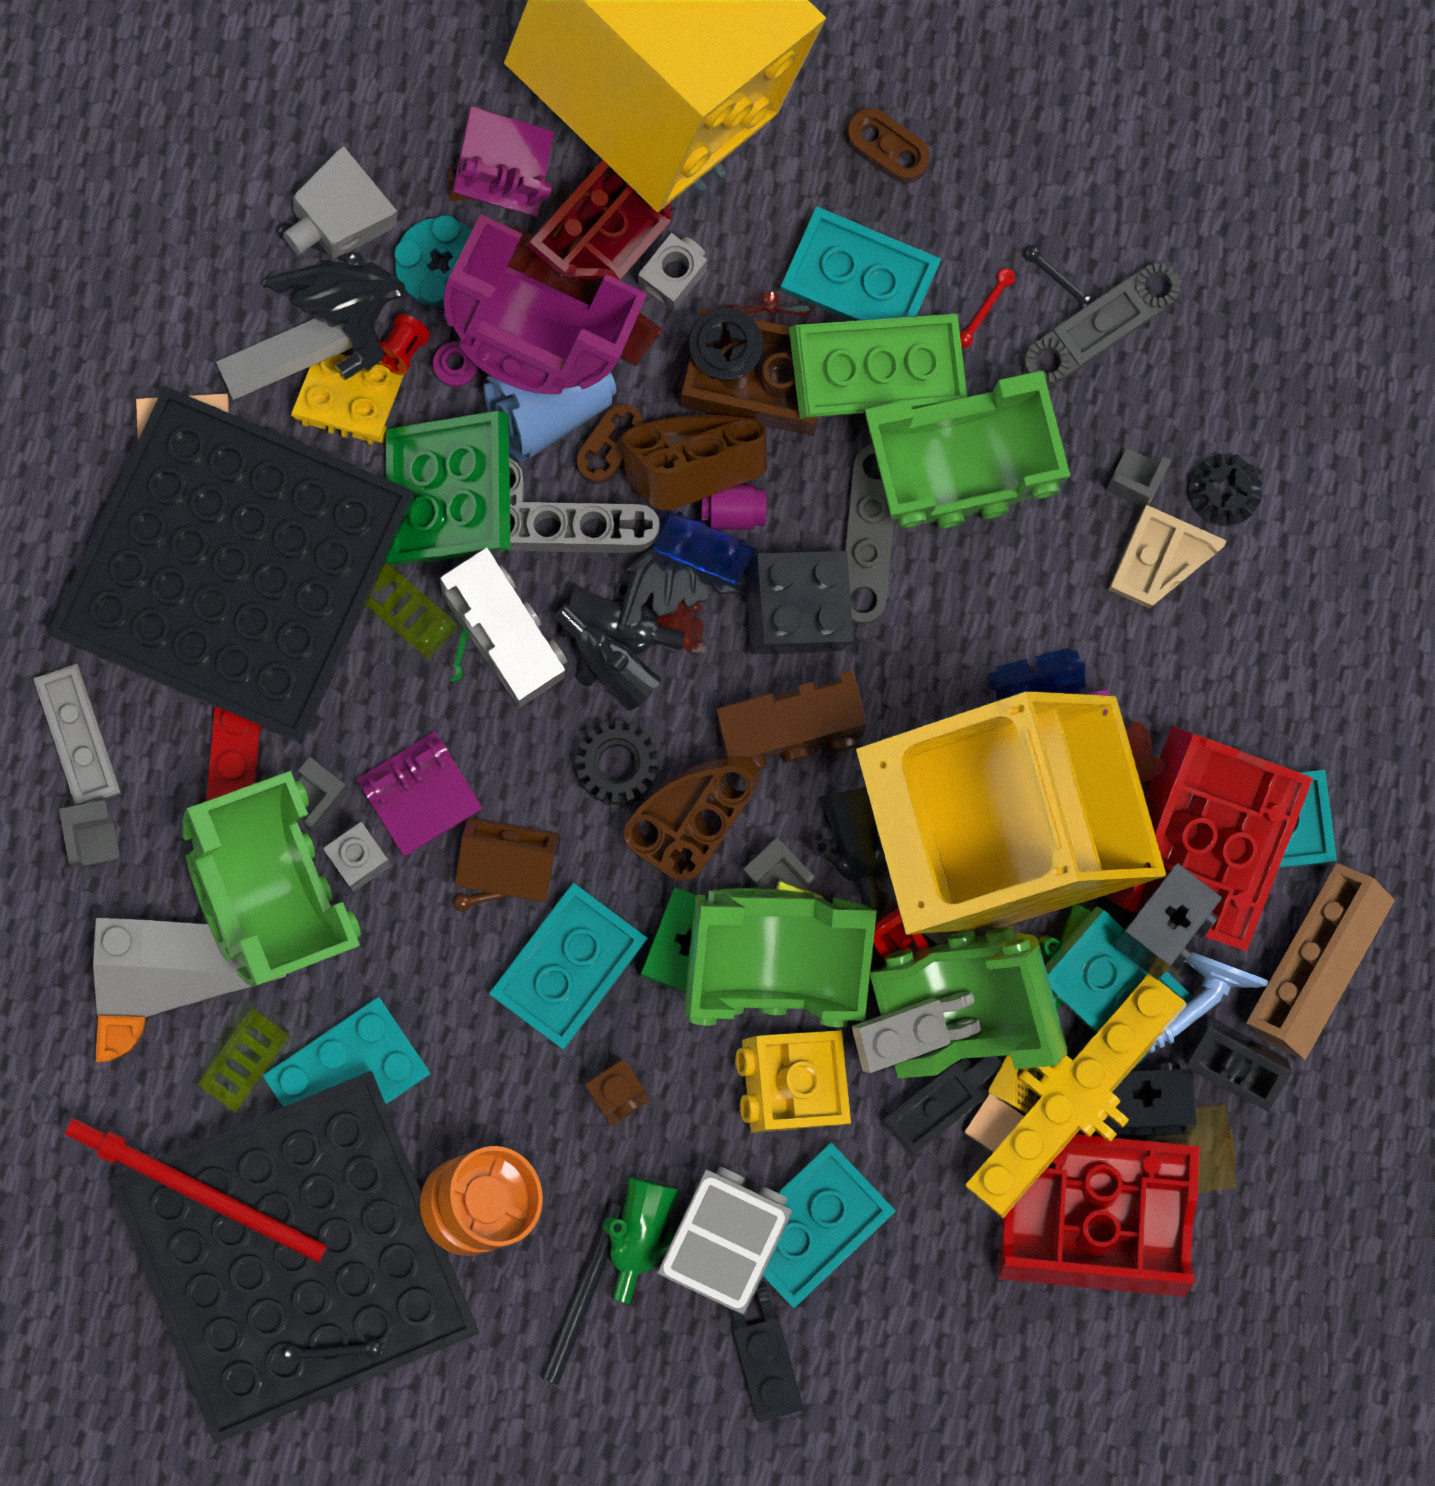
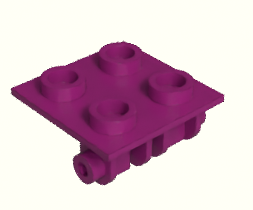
[452,106,554,218]
[356,732,483,857]

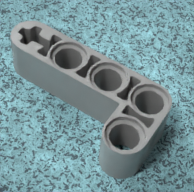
[508,458,660,553]

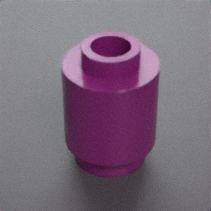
[702,484,766,530]

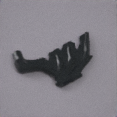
[261,260,405,381]
[618,518,747,632]

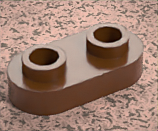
[848,108,930,183]

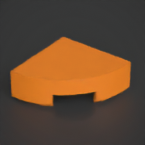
[96,1015,146,1063]

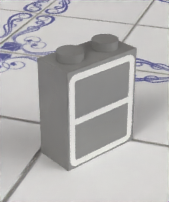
[657,1166,793,1316]

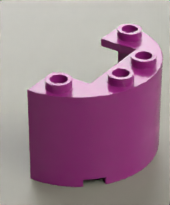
[444,214,647,394]

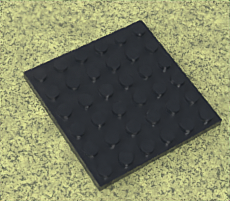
[48,386,416,744]
[108,1071,479,1444]

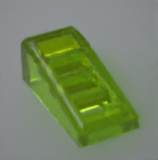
[366,563,458,660]
[198,1008,292,1113]

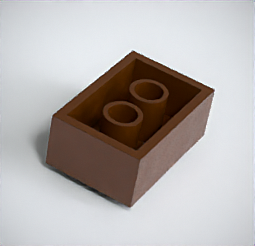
[682,308,819,437]

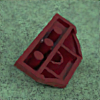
[527,160,671,281]

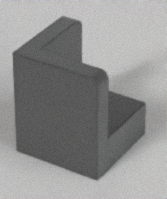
[1106,447,1171,508]
[298,756,349,834]
[59,799,120,868]
[743,838,815,890]

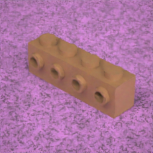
[1246,863,1395,1060]

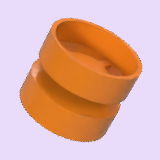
[420,1146,543,1256]

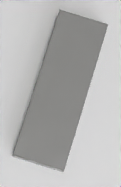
[216,318,353,400]
[33,664,121,806]

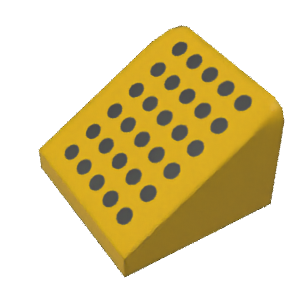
[988,1055,1037,1114]

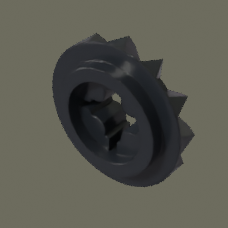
[689,308,763,382]
[1189,453,1262,526]

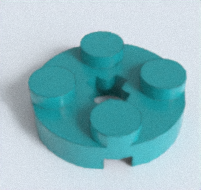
[395,215,472,308]

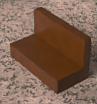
[456,817,560,902]

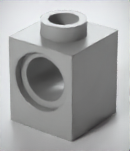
[638,233,707,312]
[323,822,391,892]

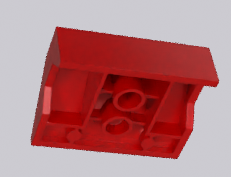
[1106,725,1313,951]
[998,1128,1200,1297]

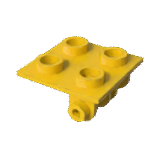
[291,354,404,445]

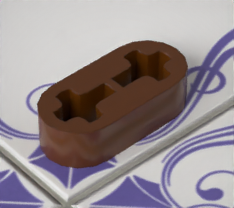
[577,404,644,484]

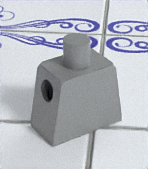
[283,146,397,258]

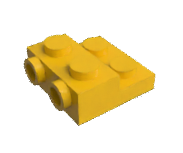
[735,1030,851,1133]

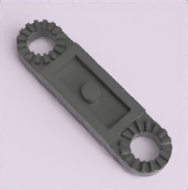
[1024,263,1181,386]
[845,444,894,625]

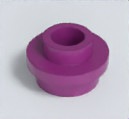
[433,341,478,387]

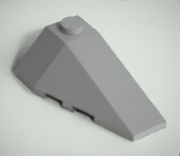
[93,918,286,1017]

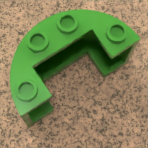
[864,371,1070,529]
[182,771,361,986]
[684,888,877,1027]
[870,926,1067,1078]

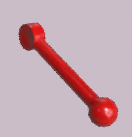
[960,268,1015,348]

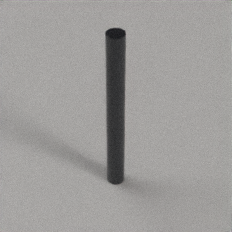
[541,1202,624,1385]

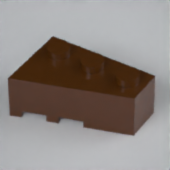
[716,670,867,770]

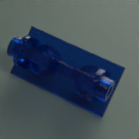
[653,511,755,585]
[988,648,1086,701]

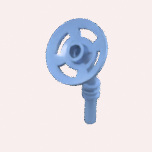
[1149,952,1269,1053]

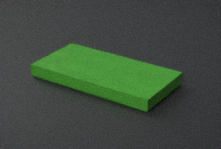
[789,314,967,419]

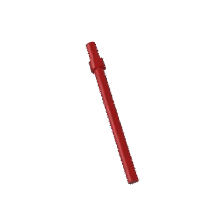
[65,1118,327,1263]

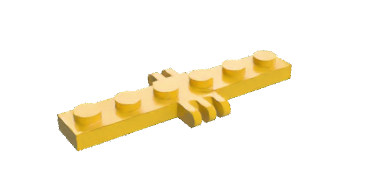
[966,974,1187,1219]

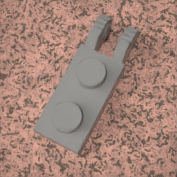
[852,991,981,1073]

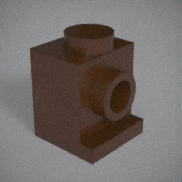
[585,1059,650,1126]

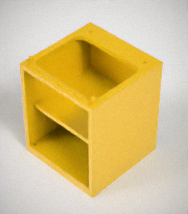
[504,0,826,213]
[856,692,1166,935]

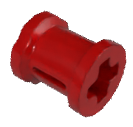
[379,314,430,375]

